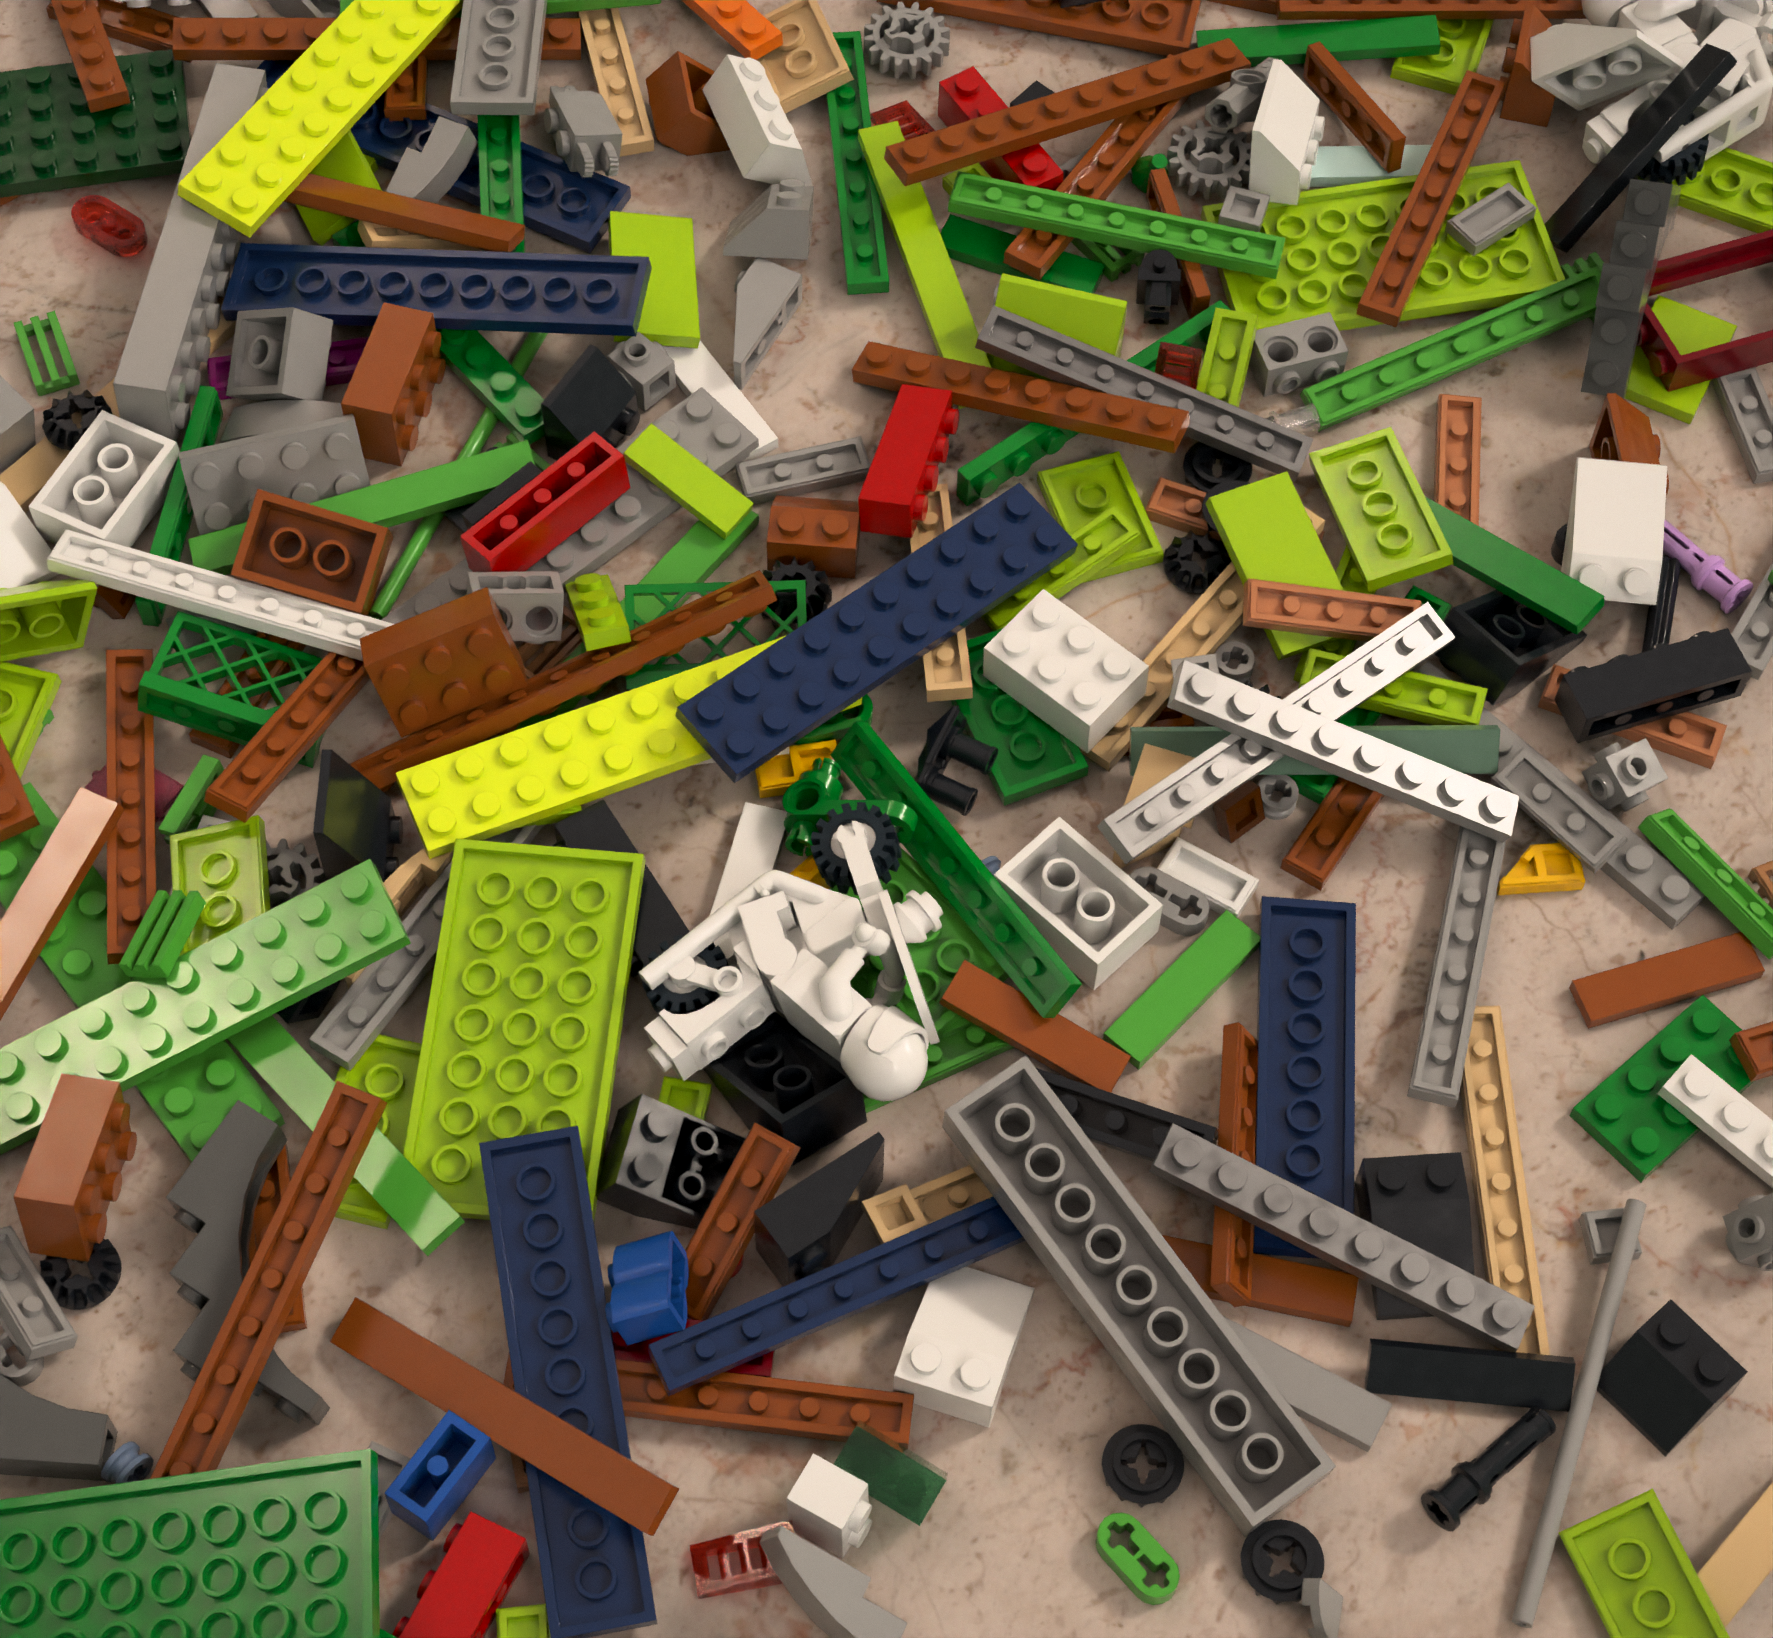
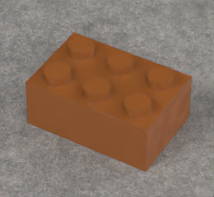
[341,302,446,466]
[230,489,393,616]
[360,587,528,738]
[13,1074,137,1262]

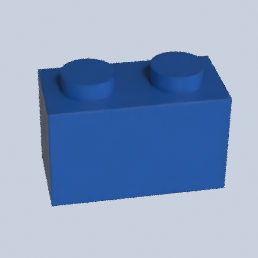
[384,1410,496,1541]

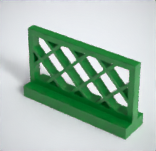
[624,580,807,691]
[138,611,327,768]

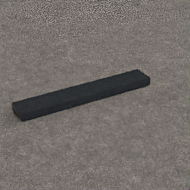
[1544,43,1737,253]

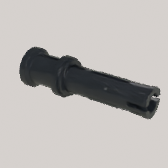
[1421,1406,1556,1532]

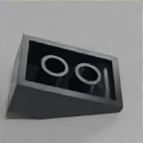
[1435,590,1587,705]
[313,750,403,883]
[703,1012,867,1167]
[754,1132,885,1287]
[1355,1152,1475,1320]

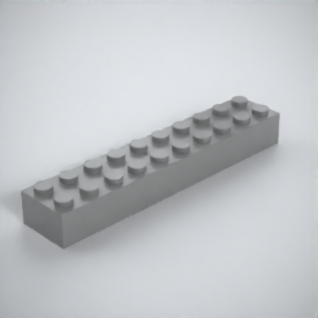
[113,63,269,442]
[942,1055,1336,1537]

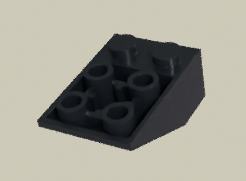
[596,1094,746,1229]

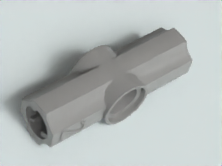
[1205,57,1274,134]

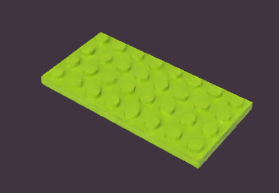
[1201,160,1565,331]
[403,838,646,1220]

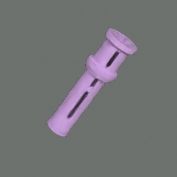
[1663,520,1753,614]

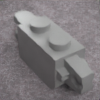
[544,86,623,178]

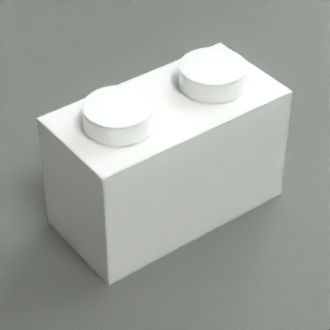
[786,1453,872,1559]

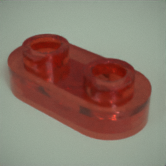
[71,195,148,257]

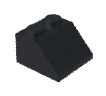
[541,344,640,461]
[1597,1299,1748,1457]

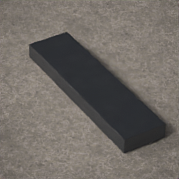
[1364,1338,1576,1412]

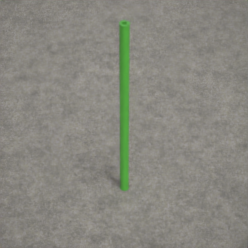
[368,332,548,620]

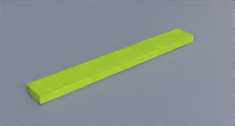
[858,121,991,409]

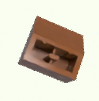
[1499,3,1556,127]

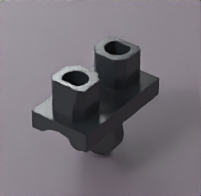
[1136,249,1181,325]

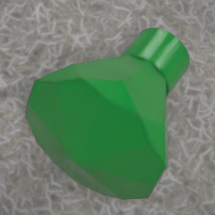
[1131,153,1169,193]

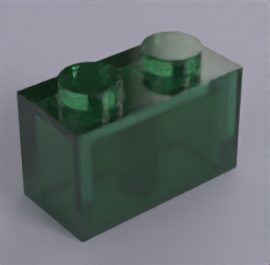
[833,1420,948,1526]

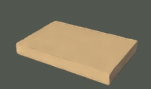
[757,0,854,114]

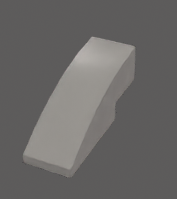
[386,116,478,204]
[220,399,343,443]
[759,1526,907,1638]

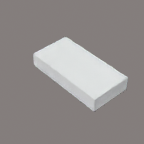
[1157,837,1259,918]

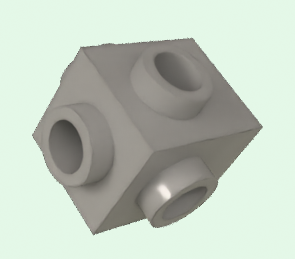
[607,331,676,411]
[1582,738,1668,812]
[1722,1193,1773,1271]

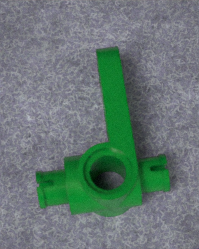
[782,758,918,856]

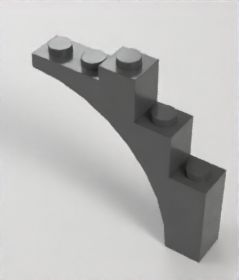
[1581,178,1681,399]
[166,1100,330,1425]
[0,1374,118,1481]

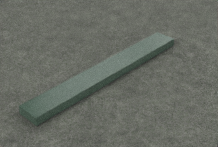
[1129,725,1500,776]

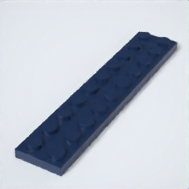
[257,60,631,253]
[221,243,652,336]
[675,482,1078,783]
[479,1126,658,1638]

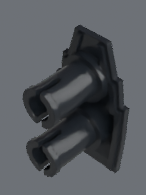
[914,705,998,816]

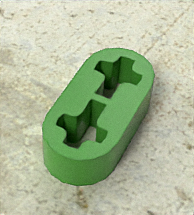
[1095,1512,1180,1605]

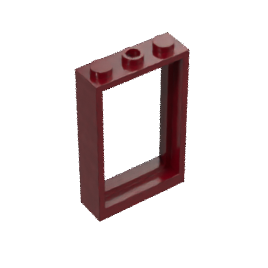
[1636,229,1773,392]

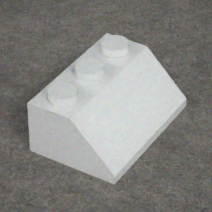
[702,54,813,186]
[1248,59,1325,205]

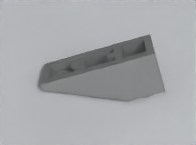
[733,257,802,390]

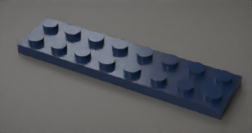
[1253,896,1356,1259]

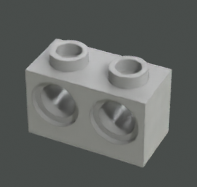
[1249,312,1348,397]
[467,571,564,644]

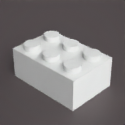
[28,410,180,548]
[983,589,1149,753]
[994,817,1163,990]

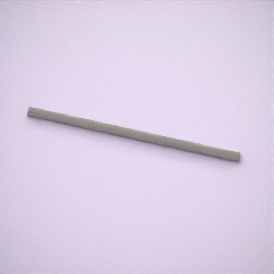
[1512,1199,1646,1628]

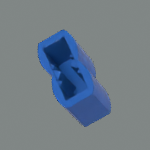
[605,1231,689,1345]

